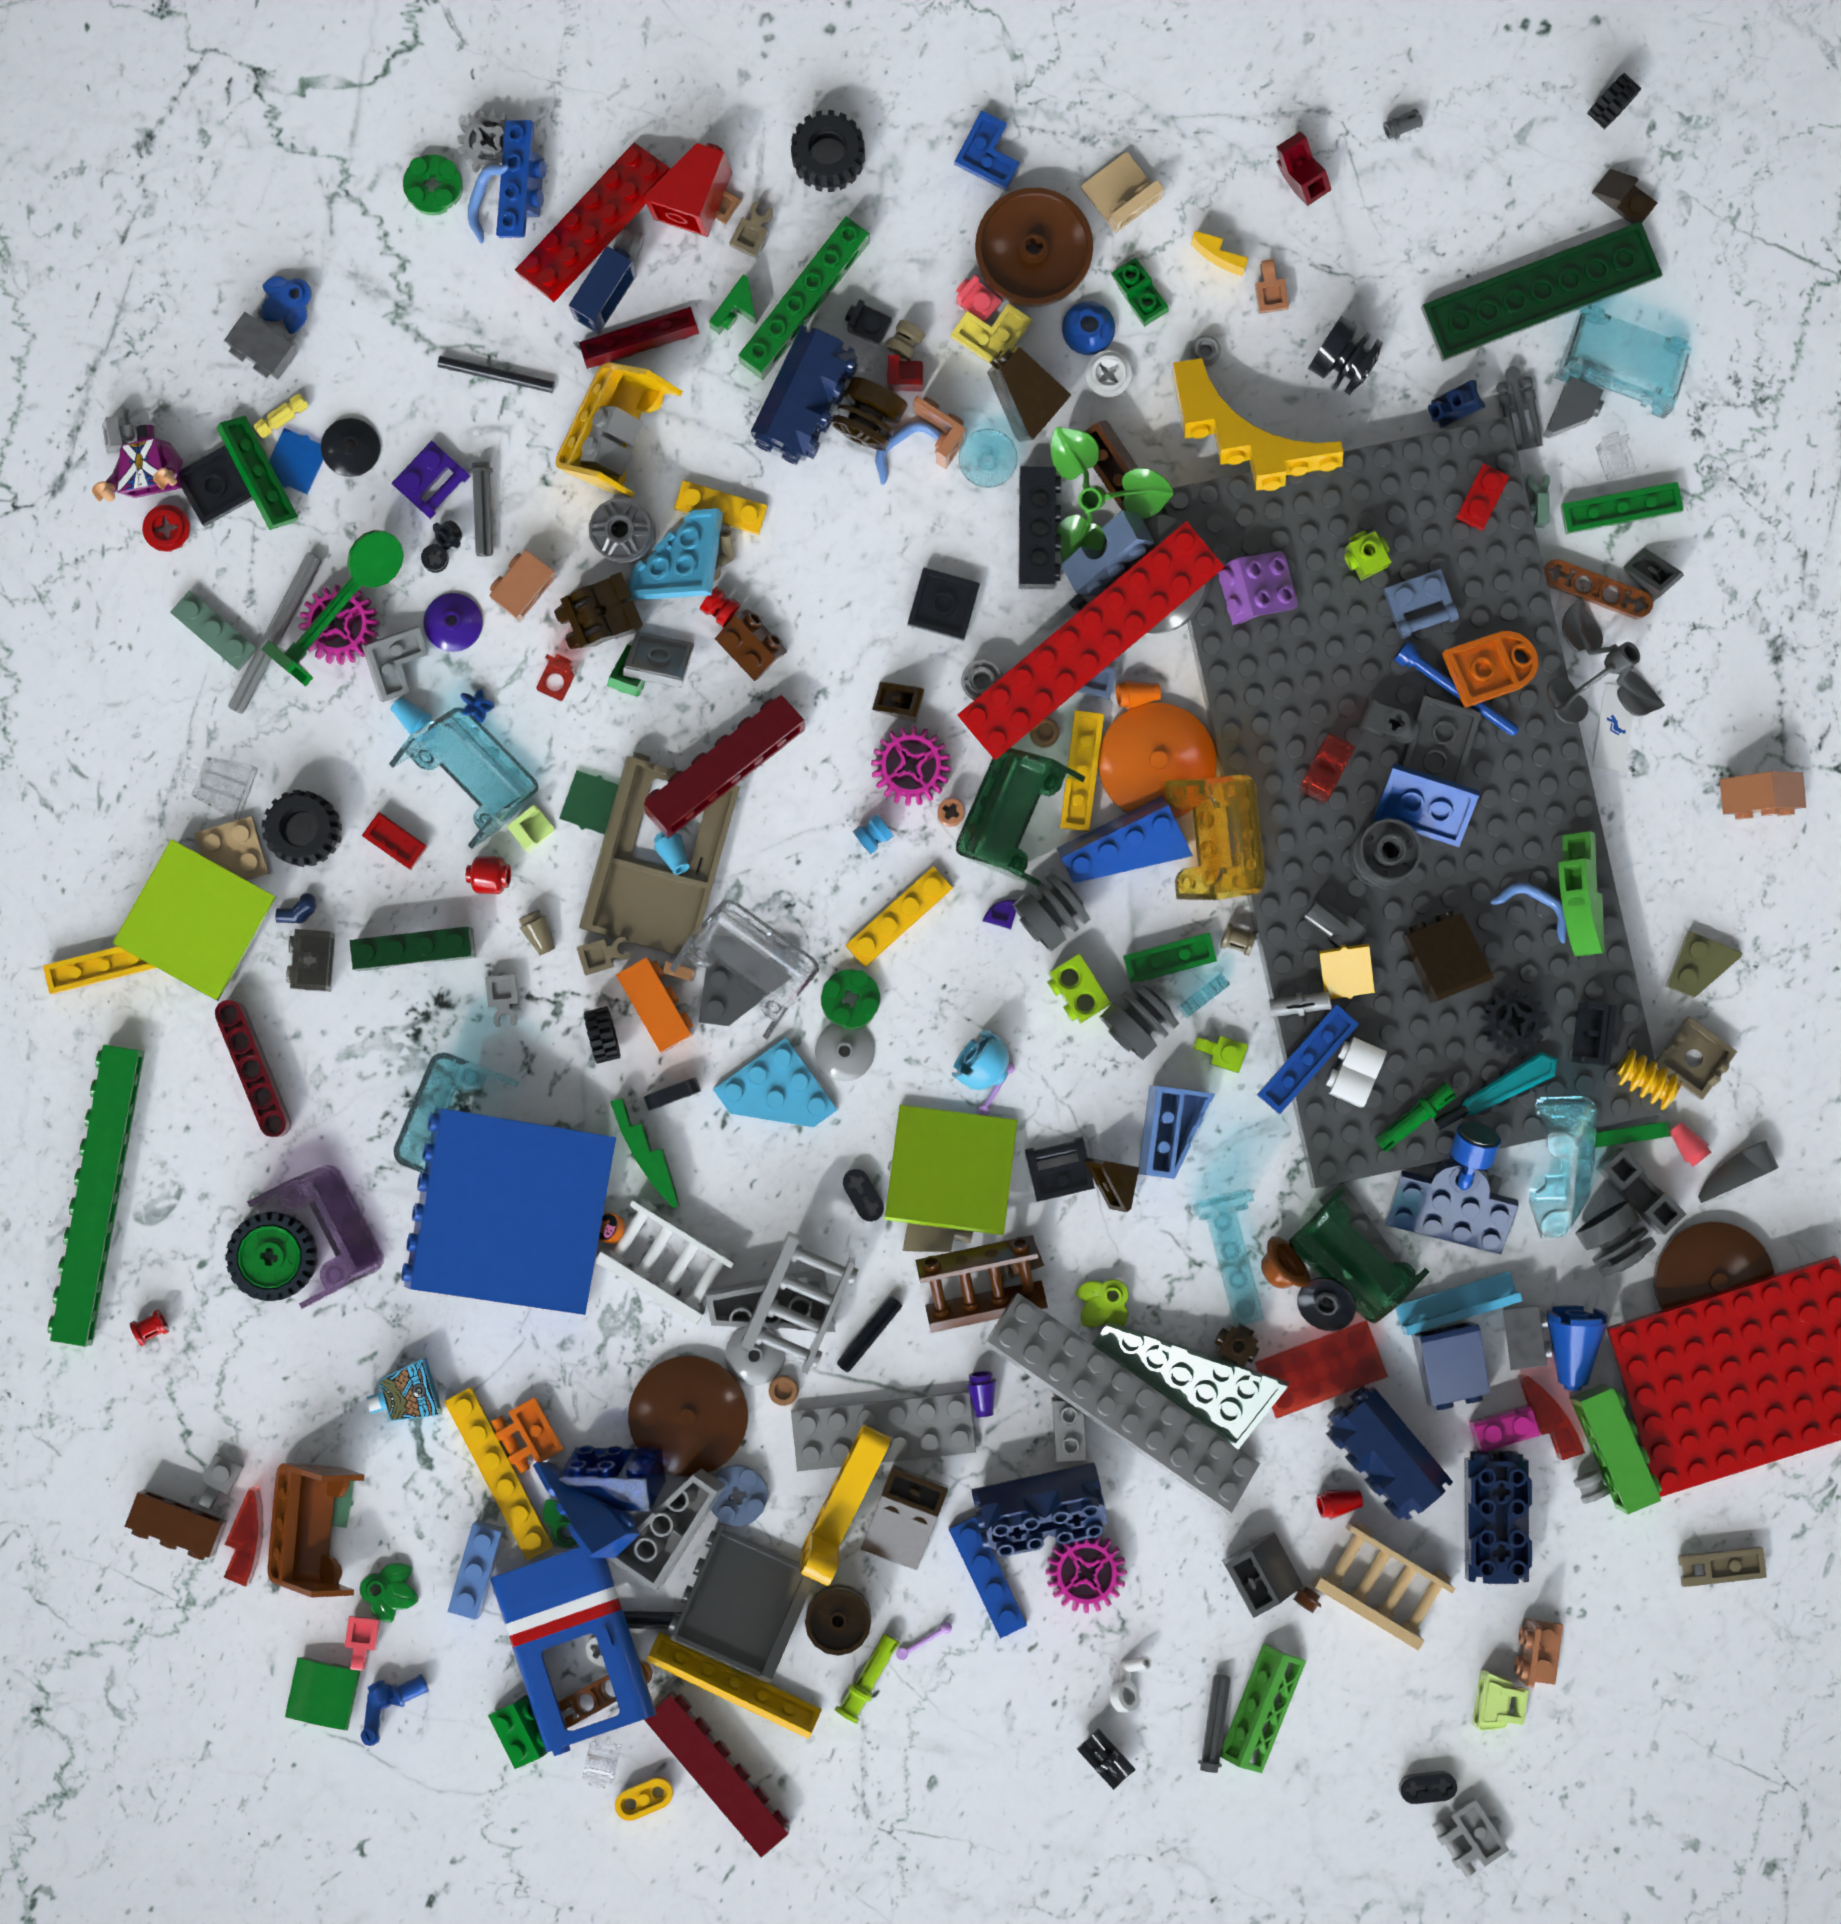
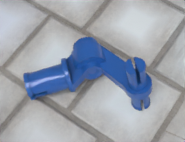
[360,1674,429,1746]

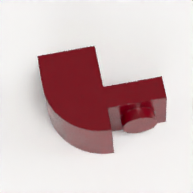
[1276,131,1332,206]

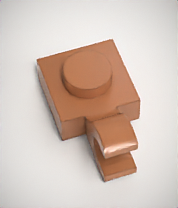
[1255,259,1289,314]

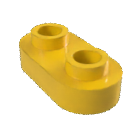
[615,1776,674,1821]

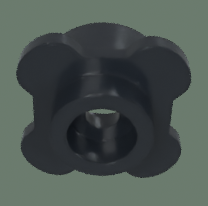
[433,520,462,550]

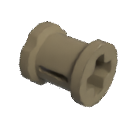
[1220,922,1257,956]

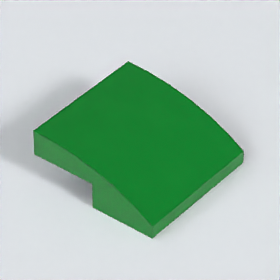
[285,1657,361,1730]

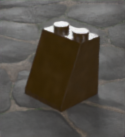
[987,347,1071,442]
[1402,910,1494,1003]

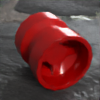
[699,586,741,627]

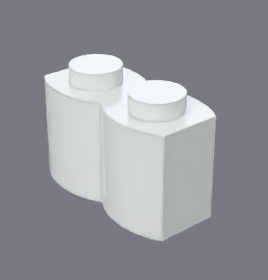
[1326,1037,1387,1108]

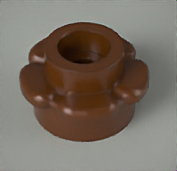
[1293,1586,1322,1613]

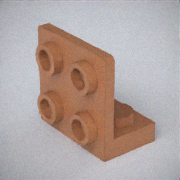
[913,396,966,469]
[1514,1618,1563,1688]

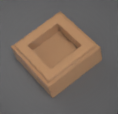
[715,190,742,225]
[663,961,696,982]

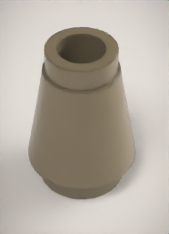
[519,909,555,956]

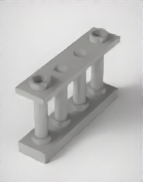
[741,1231,858,1374]

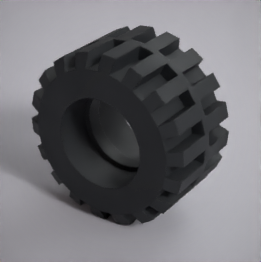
[791,110,865,192]
[261,790,342,867]

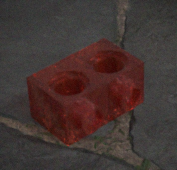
[1298,733,1356,804]

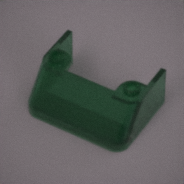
[956,748,1085,886]
[1289,1187,1429,1323]

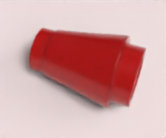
[1316,1490,1363,1520]

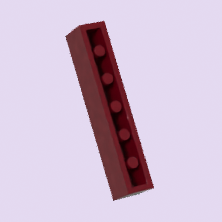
[643,694,805,839]
[644,1691,790,1858]

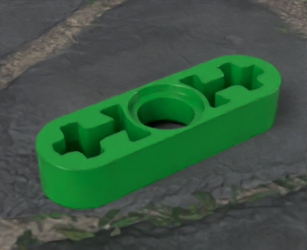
[1583,1121,1671,1149]

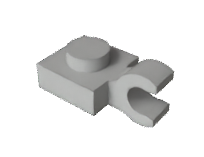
[198,1454,243,1510]

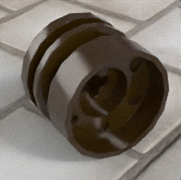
[831,377,908,451]

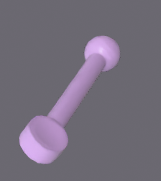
[977,1062,1015,1116]
[896,1622,952,1660]

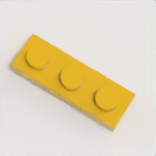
[674,480,768,535]

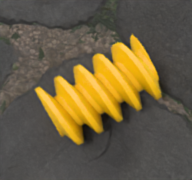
[1613,1049,1682,1110]

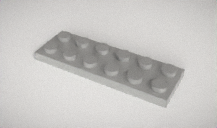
[791,1392,976,1472]

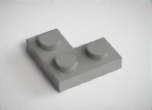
[362,626,428,702]

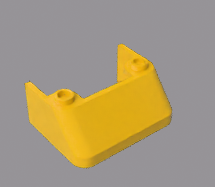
[555,362,683,498]

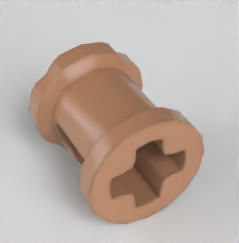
[937,798,964,827]

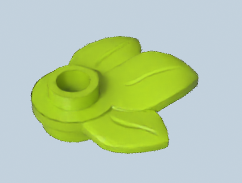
[1075,1279,1129,1327]

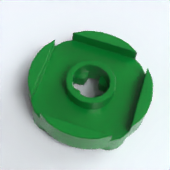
[403,154,463,215]
[821,969,880,1030]

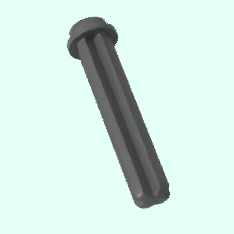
[469,462,493,557]
[1198,1674,1231,1773]

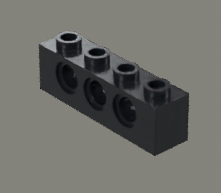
[1018,466,1061,589]

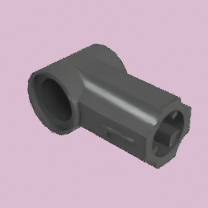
[1304,897,1367,948]

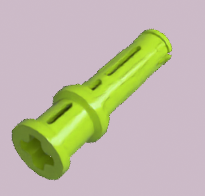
[834,1633,900,1724]

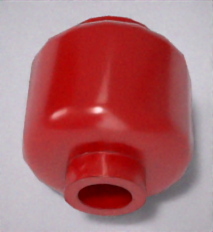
[465,856,511,895]

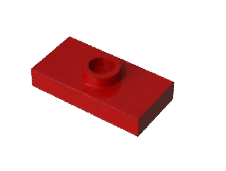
[361,812,428,870]

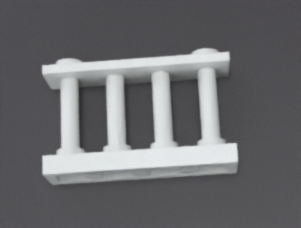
[595,1198,736,1325]

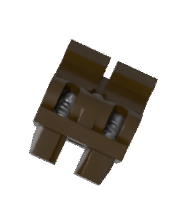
[554,572,643,649]

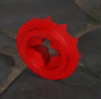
[142,505,191,552]

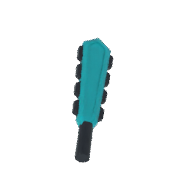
[1434,1052,1558,1130]

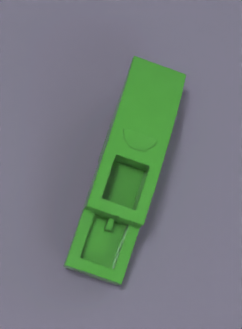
[1558,831,1605,957]

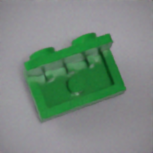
[488,1695,548,1769]

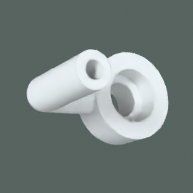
[1110,1657,1151,1712]

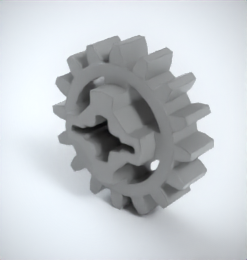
[457,110,507,173]

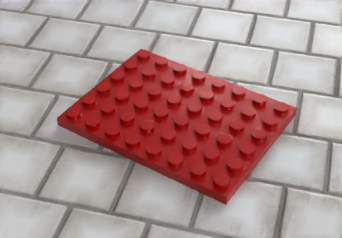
[1606,1256,1841,1497]

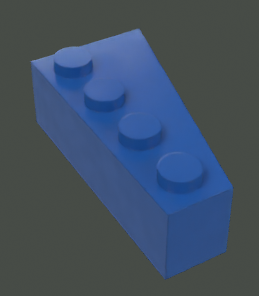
[1056,796,1193,883]

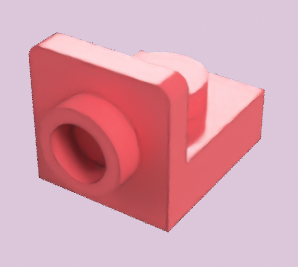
[956,274,1002,323]

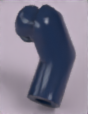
[275,893,316,924]

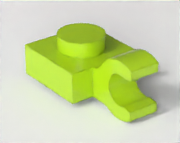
[1192,1036,1248,1073]

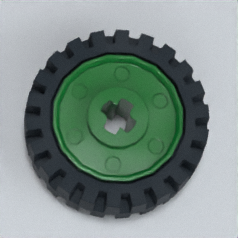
[225,1212,318,1301]

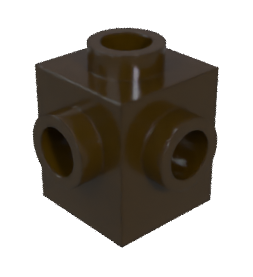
[1214,1323,1260,1367]

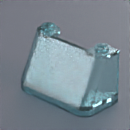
[1554,305,1692,419]
[1529,1096,1598,1238]

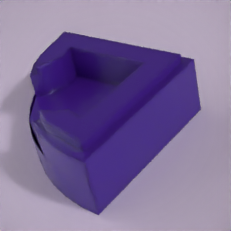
[982,899,1017,930]

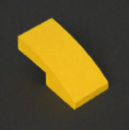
[1191,231,1248,276]

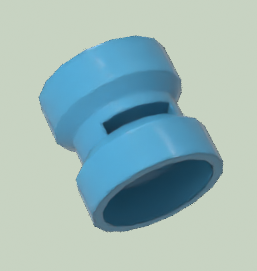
[853,813,894,855]

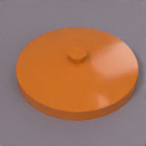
[1098,703,1217,819]

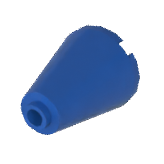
[1547,1305,1608,1391]

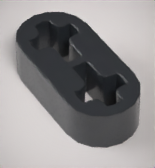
[643,1077,701,1111]
[843,1169,884,1222]
[1399,1771,1457,1804]

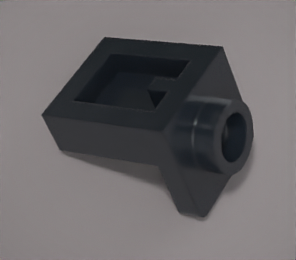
[845,299,892,346]

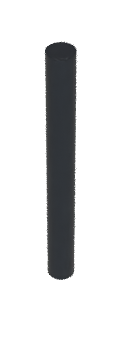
[437,356,555,393]

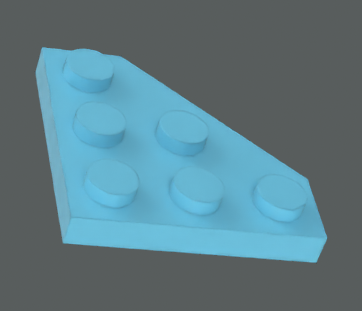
[629,508,723,600]
[713,1037,837,1127]

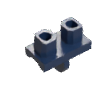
[1428,380,1486,428]

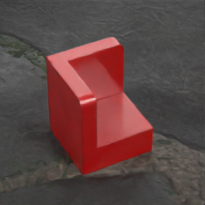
[887,355,923,391]

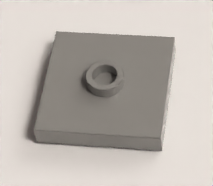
[623,631,694,688]

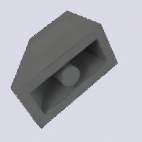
[1543,377,1604,438]

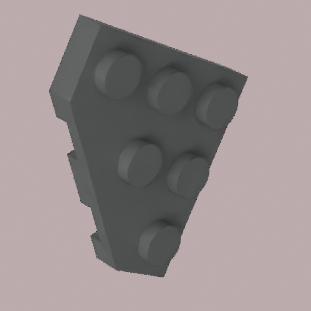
[699,934,799,1027]

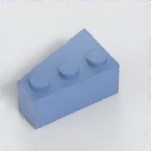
[1138,1085,1215,1179]

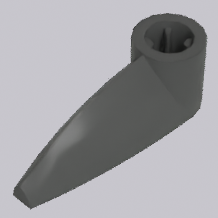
[1698,1140,1779,1203]

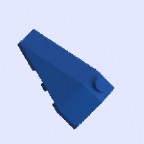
[533,1462,640,1558]

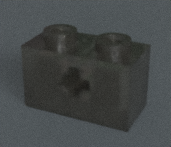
[286,929,335,992]

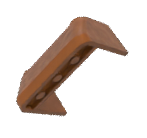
[267,1463,365,1598]

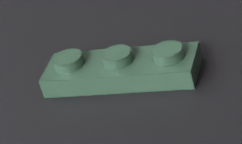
[170,590,257,671]

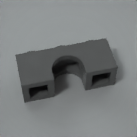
[1596,1148,1686,1235]

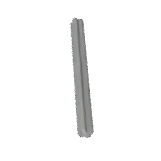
[228,552,321,714]

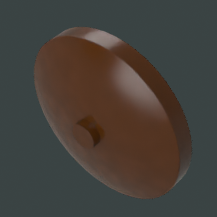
[975,188,1093,307]
[1653,1222,1774,1310]
[628,1356,748,1477]

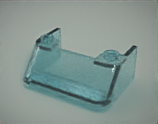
[389,707,538,849]
[393,1052,519,1173]

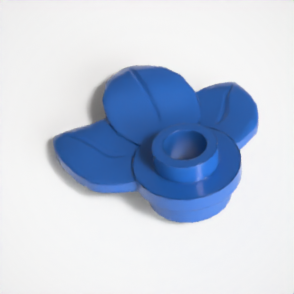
[261,276,312,334]

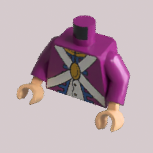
[92,425,183,501]

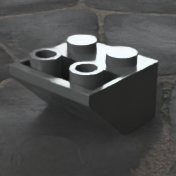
[1222,1532,1303,1618]

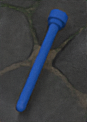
[1394,640,1519,736]

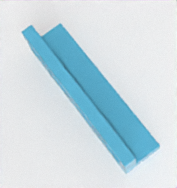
[1394,1271,1523,1335]

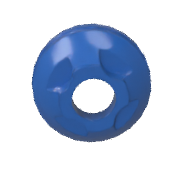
[1062,301,1115,355]

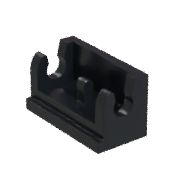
[1571,1002,1617,1066]

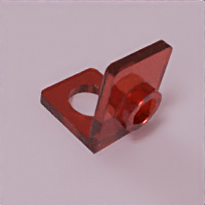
[536,654,577,701]

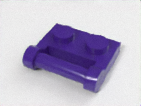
[391,440,471,519]

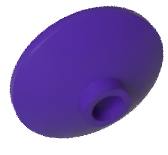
[423,593,483,652]

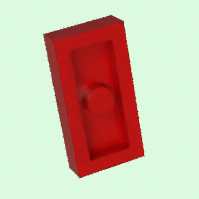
[1455,463,1510,531]

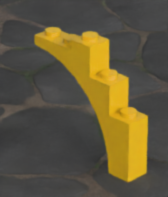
[1173,358,1343,491]

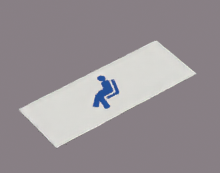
[1592,683,1633,772]

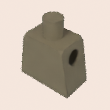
[902,1223,973,1252]

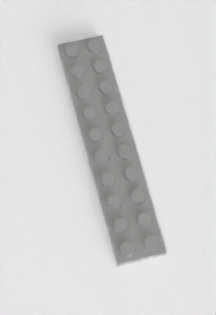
[984,1293,1260,1515]

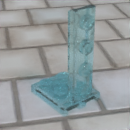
[1187,1188,1264,1327]

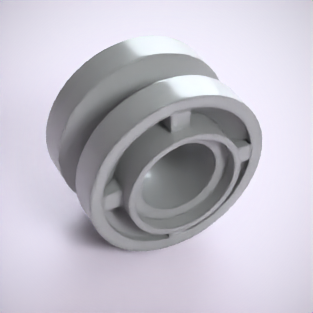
[961,660,1003,701]

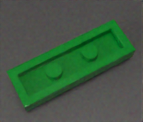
[1123,933,1217,985]

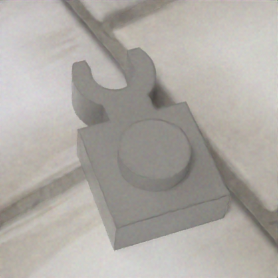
[485,974,519,1027]

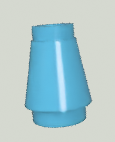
[390,697,435,739]
[654,832,690,875]

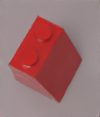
[644,143,732,237]

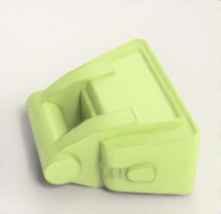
[1472,1670,1529,1731]

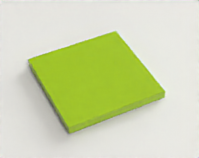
[112,839,277,1001]
[884,1105,1017,1236]

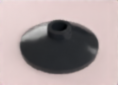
[321,418,380,477]
[1297,1277,1356,1331]

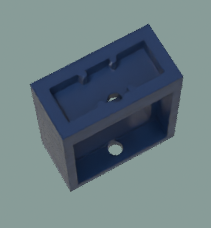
[568,246,636,335]

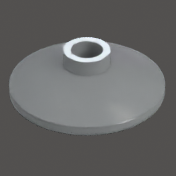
[815,1024,874,1081]
[725,1327,785,1385]

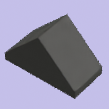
[1623,548,1684,602]

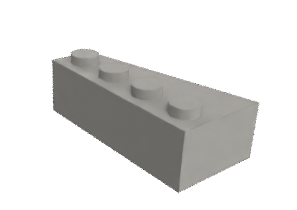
[706,1269,835,1332]
[607,1468,726,1591]

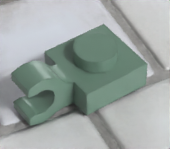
[1526,474,1550,528]

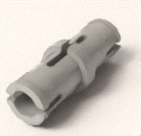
[1269,991,1332,1018]

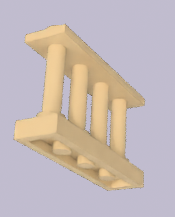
[1312,1522,1455,1651]

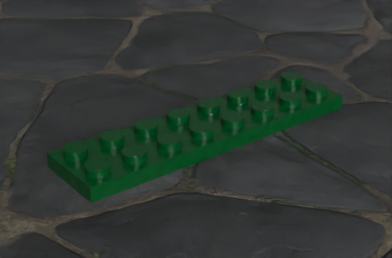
[1421,221,1663,362]

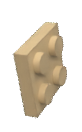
[194,816,270,880]

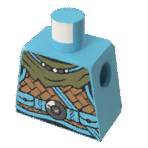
[366,1358,442,1421]

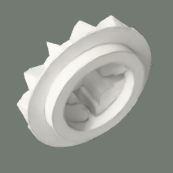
[1085,350,1132,398]

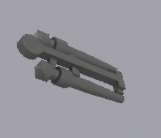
[1496,366,1543,451]

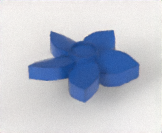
[460,689,495,723]

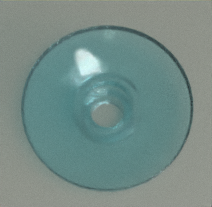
[959,429,1018,488]

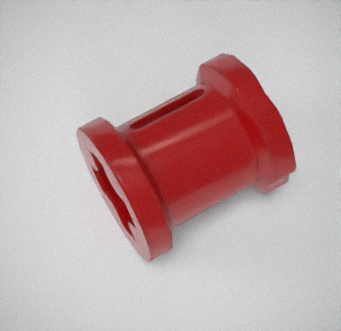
[130,1309,170,1346]

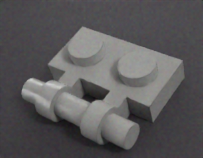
[1432,1797,1509,1877]

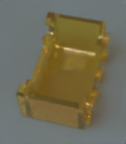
[1165,774,1265,900]

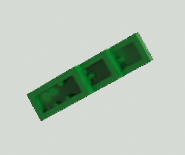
[610,1098,680,1208]

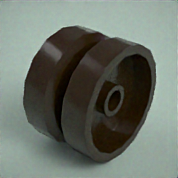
[805,1583,872,1656]

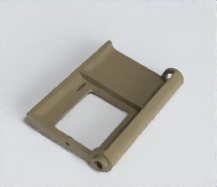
[579,752,740,959]

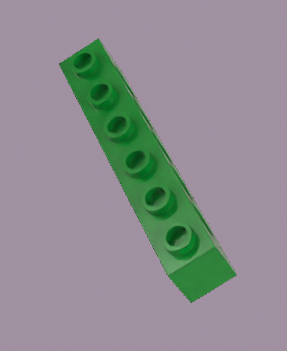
[738,216,870,380]

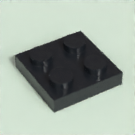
[179,445,253,527]
[907,567,980,641]

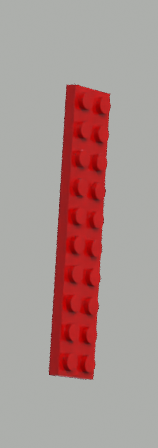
[957,521,1225,760]

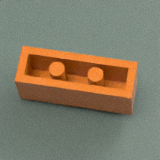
[616,957,694,1053]

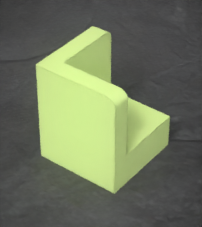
[506,804,555,852]

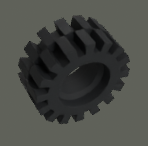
[1587,73,1642,129]
[584,1006,621,1064]

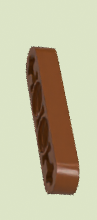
[1543,559,1653,619]
[558,1660,653,1728]

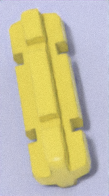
[254,393,308,438]

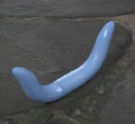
[467,164,508,244]
[875,421,943,485]
[1490,882,1567,944]

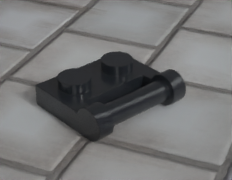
[1024,1136,1095,1202]

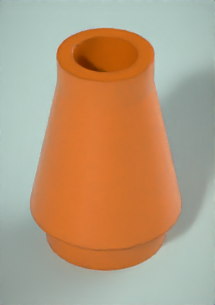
[1116,680,1161,710]

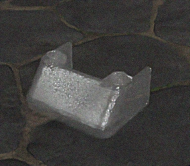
[670,900,819,1039]

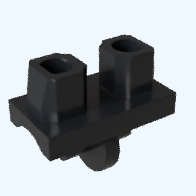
[1077,1728,1136,1790]

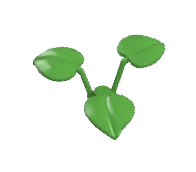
[1051,427,1174,563]

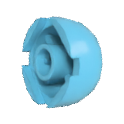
[952,1029,1009,1090]

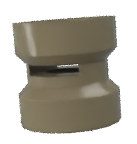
[885,320,925,361]

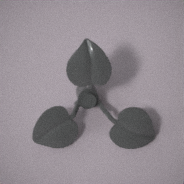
[1547,600,1665,724]

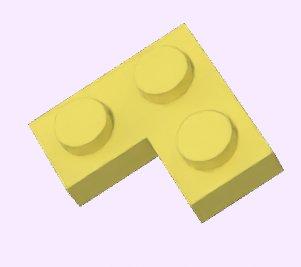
[950,303,1032,364]

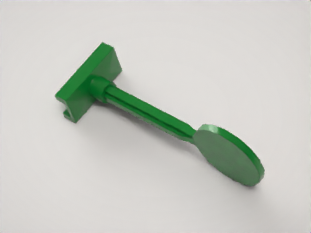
[261,530,404,687]

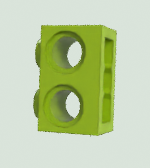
[1047,953,1111,1024]

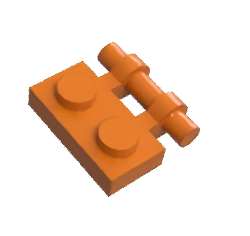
[491,1396,565,1474]

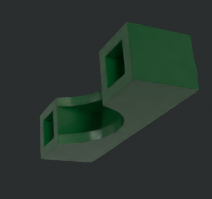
[349,926,476,972]

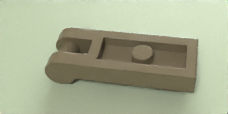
[1678,1546,1767,1587]

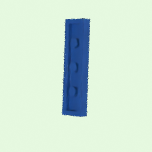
[1256,1004,1359,1115]
[948,1516,1027,1639]

